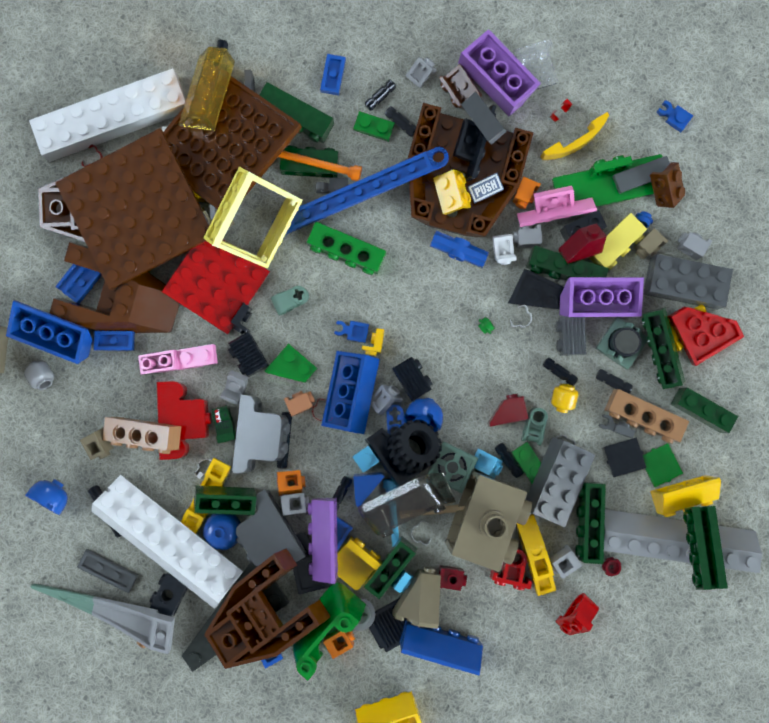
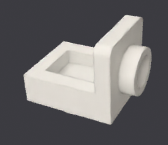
[493,234,517,265]

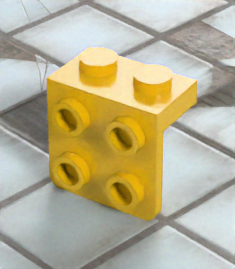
[337,536,381,590]

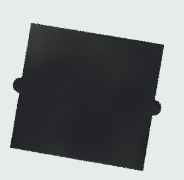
[604,437,646,477]

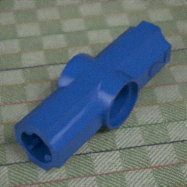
[430,231,489,268]

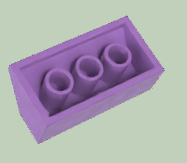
[458,29,541,116]
[560,277,644,317]
[308,498,338,584]

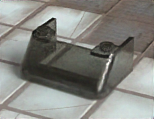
[358,473,456,538]

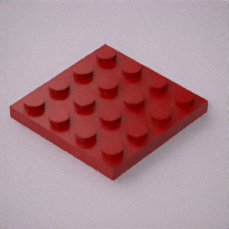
[162,240,270,335]

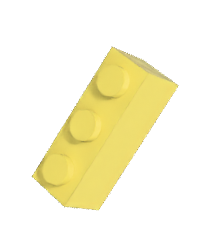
[588,213,647,270]

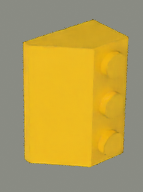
[650,475,721,517]
[355,691,422,723]

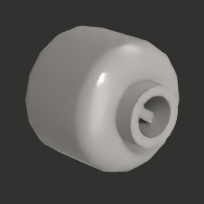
[24,361,54,390]

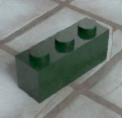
[280,145,339,178]
[670,387,739,433]
[194,485,257,515]
[364,536,417,599]

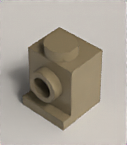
[634,228,668,259]
[80,427,114,460]

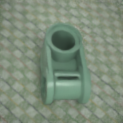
[271,286,309,316]
[521,407,548,446]

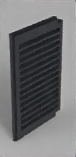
[369,598,407,652]

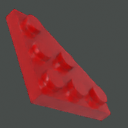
[668,306,744,366]

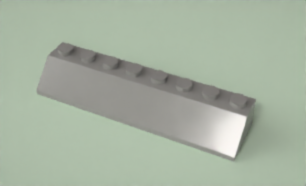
[604,509,762,573]

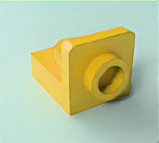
[362,328,385,356]

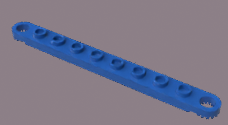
[271,147,449,235]

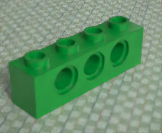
[307,222,386,276]

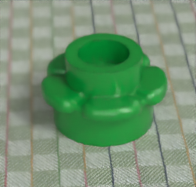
[478,317,495,334]

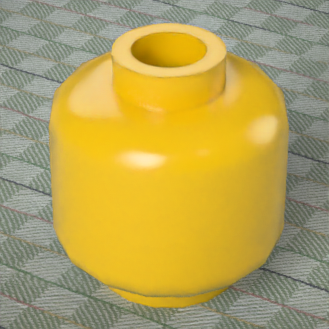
[551,383,578,413]

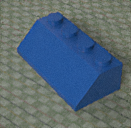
[6,300,93,364]
[321,351,380,434]
[400,619,483,676]

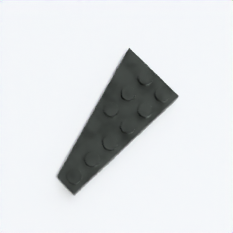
[182,563,289,672]

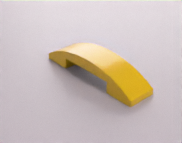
[540,112,609,160]
[181,457,231,534]

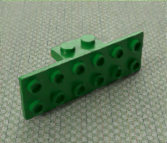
[552,154,663,207]

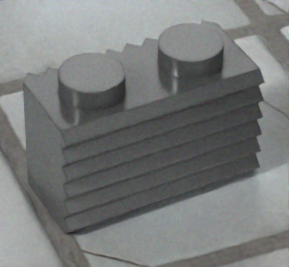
[555,316,586,356]

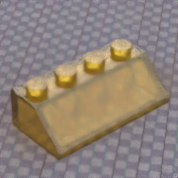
[178,47,235,131]

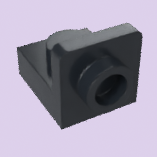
[231,303,252,335]

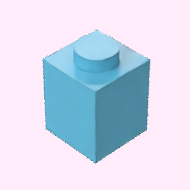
[352,445,379,473]

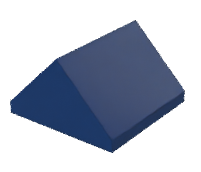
[353,472,385,508]

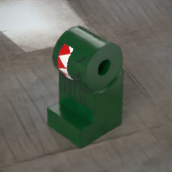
[212,405,236,443]

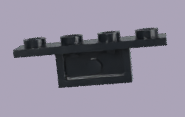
[453,105,496,182]

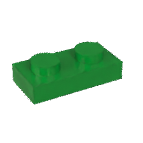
[353,111,395,142]
[511,442,541,484]

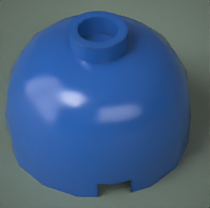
[403,398,443,432]
[25,479,68,516]
[203,514,241,550]

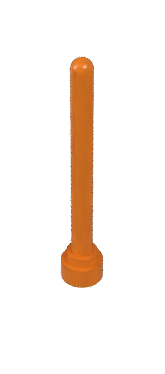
[278,150,362,181]

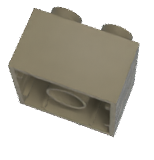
[445,471,532,572]

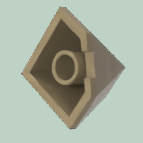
[392,567,441,629]

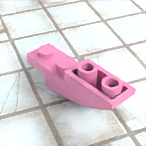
[138,344,218,375]

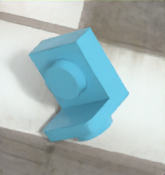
[474,448,503,478]
[391,569,413,593]

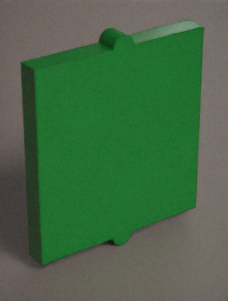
[643,443,683,487]

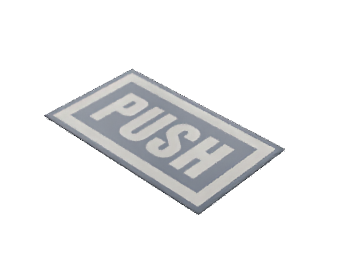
[468,173,504,204]

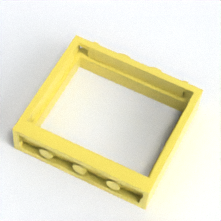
[204,166,303,268]

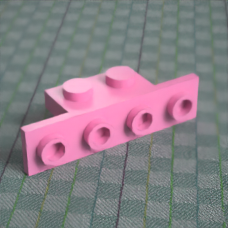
[517,185,597,227]

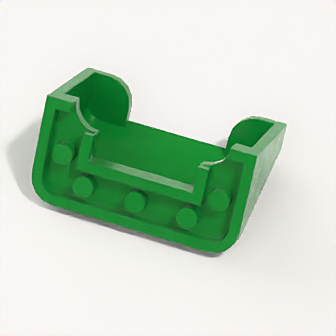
[292,583,366,681]

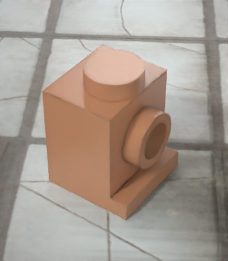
[284,391,315,416]

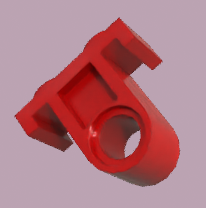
[490,548,532,591]
[555,593,599,635]

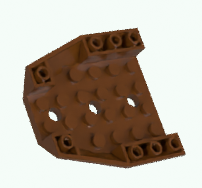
[408,103,534,237]

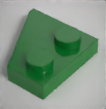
[265,343,318,383]

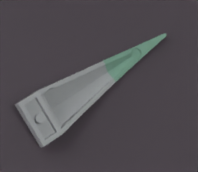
[30,583,175,654]

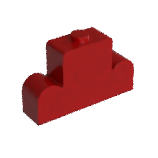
[157,381,212,460]

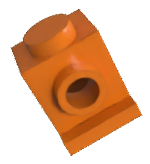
[512,176,541,209]
[277,470,306,496]
[323,630,355,659]

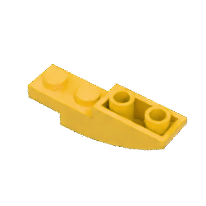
[516,514,556,596]

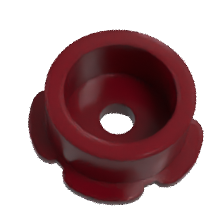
[602,557,621,577]

